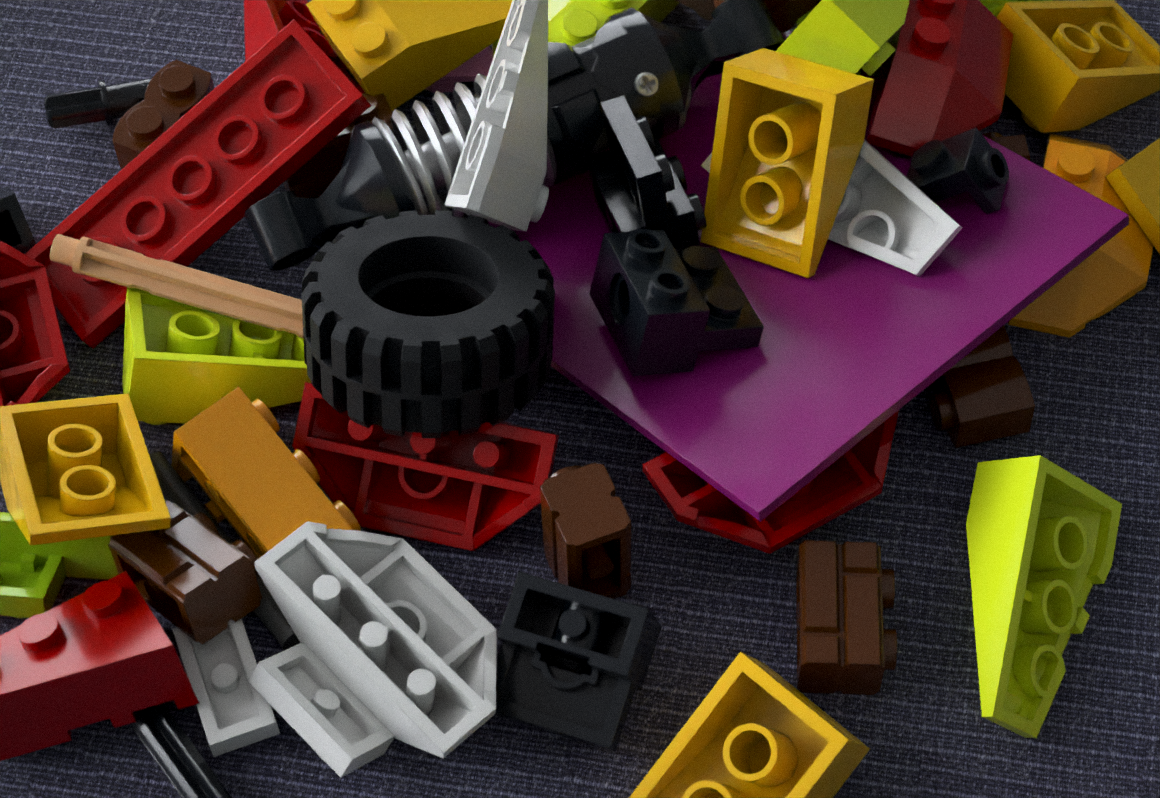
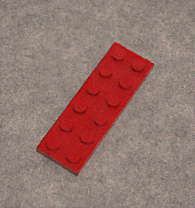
[25,19,371,349]

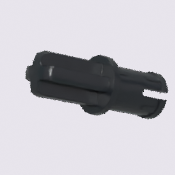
[44,76,153,129]

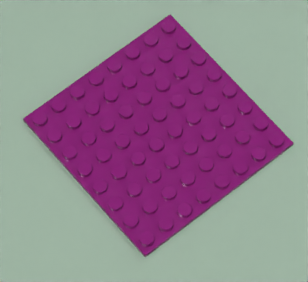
[488,30,1129,522]

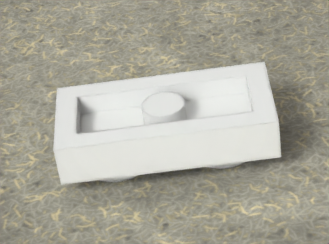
[172,618,280,757]
[248,642,395,778]

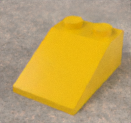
[306,0,512,111]
[996,0,1160,133]
[701,48,874,278]
[0,393,171,546]
[629,652,870,798]

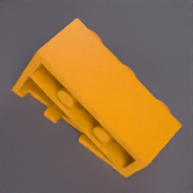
[171,387,361,560]

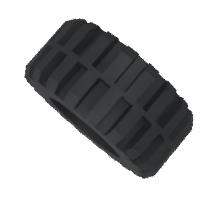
[301,210,555,438]

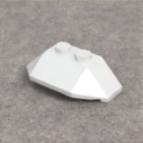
[255,521,497,759]

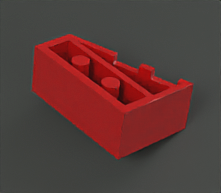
[0,571,199,761]

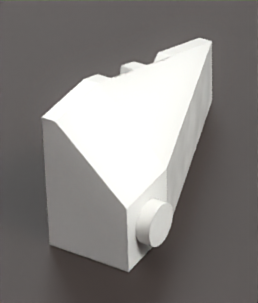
[444,0,549,232]
[701,139,963,277]

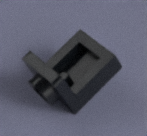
[906,128,1009,214]

